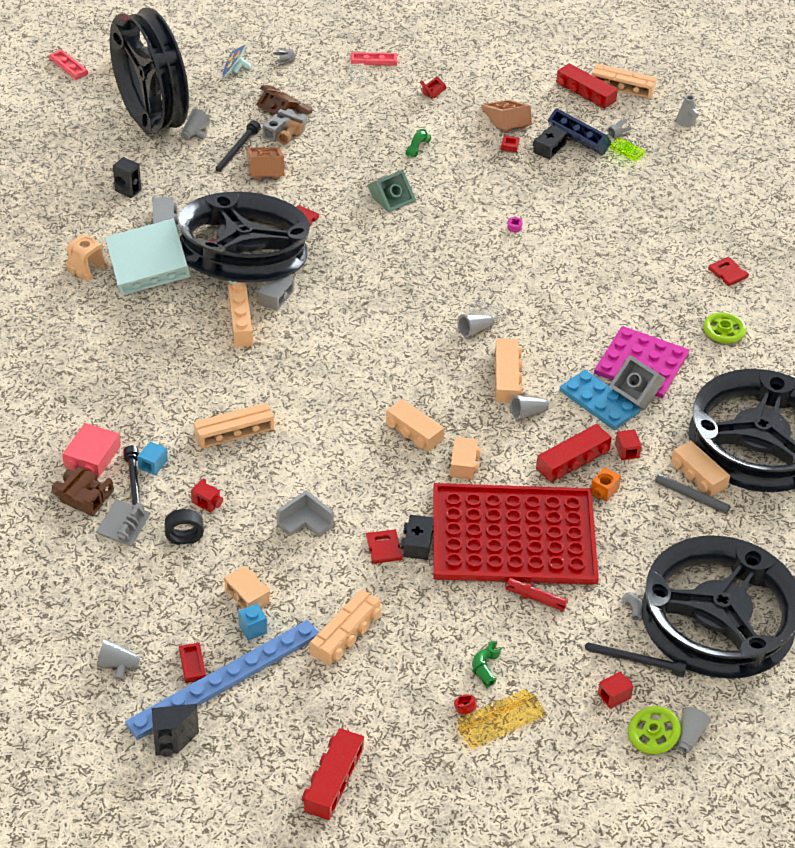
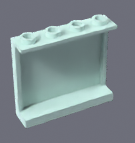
[105,218,191,295]

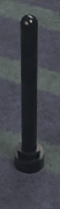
[215,120,261,172]
[123,445,140,505]
[585,642,687,678]

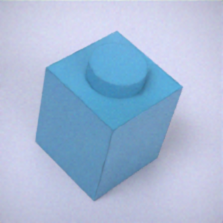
[137,441,168,475]
[238,603,267,641]

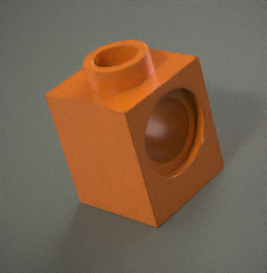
[591,467,621,502]

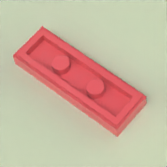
[49,49,89,80]
[351,52,397,66]

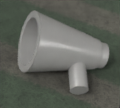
[676,95,699,127]
[181,109,210,140]
[457,313,494,338]
[510,394,549,420]
[97,638,141,680]
[666,707,711,753]

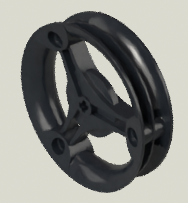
[109,7,189,134]
[179,192,310,283]
[688,369,795,492]
[642,535,795,679]

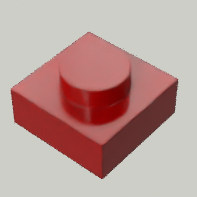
[501,135,520,152]

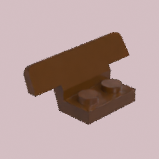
[256,85,313,115]

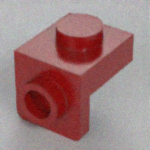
[419,76,447,99]

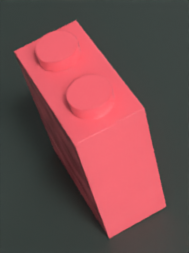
[62,423,121,477]

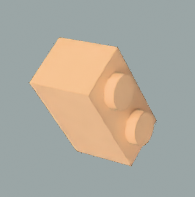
[450,437,481,480]
[224,566,270,609]

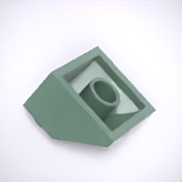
[367,169,416,212]

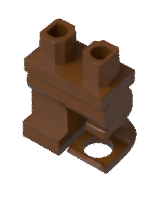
[52,467,114,516]

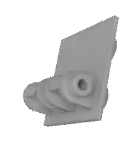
[96,499,151,547]

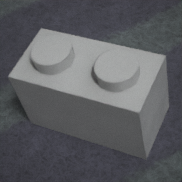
[257,276,294,311]

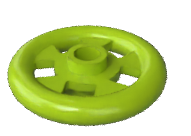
[703,312,746,344]
[628,706,681,755]

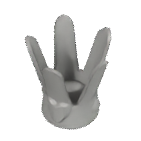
[273,49,297,66]
[608,119,632,138]

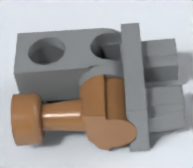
[263,109,308,144]

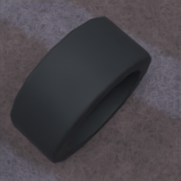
[164,509,204,545]

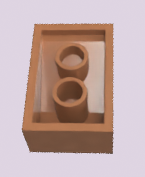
[481,100,532,132]
[246,147,284,179]

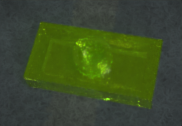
[610,137,646,162]

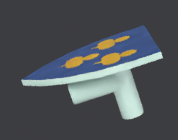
[223,45,251,78]

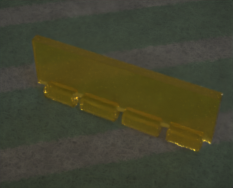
[458,689,547,749]

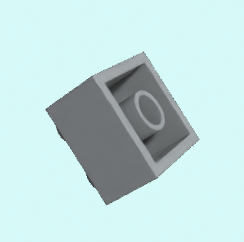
[609,355,666,409]

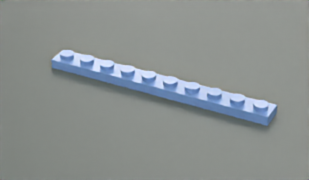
[125,620,319,740]

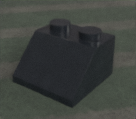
[152,704,199,757]

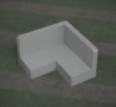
[277,490,334,537]

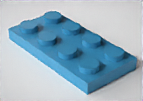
[559,370,640,431]

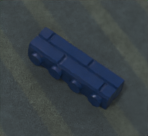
[547,108,612,156]

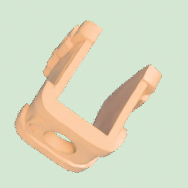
[66,234,107,281]

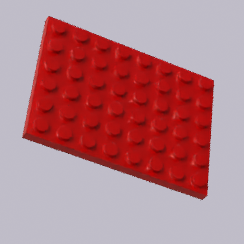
[433,483,599,585]

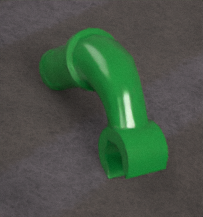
[406,129,431,157]
[472,641,502,688]

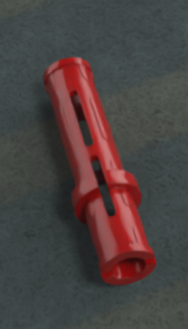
[505,577,568,612]

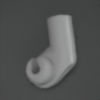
[622,592,643,621]

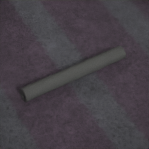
[655,474,731,514]

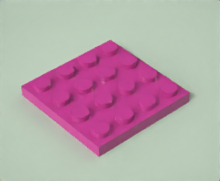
[594,326,690,399]

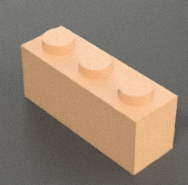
[386,399,444,452]
[671,440,730,497]

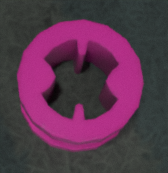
[507,217,523,232]

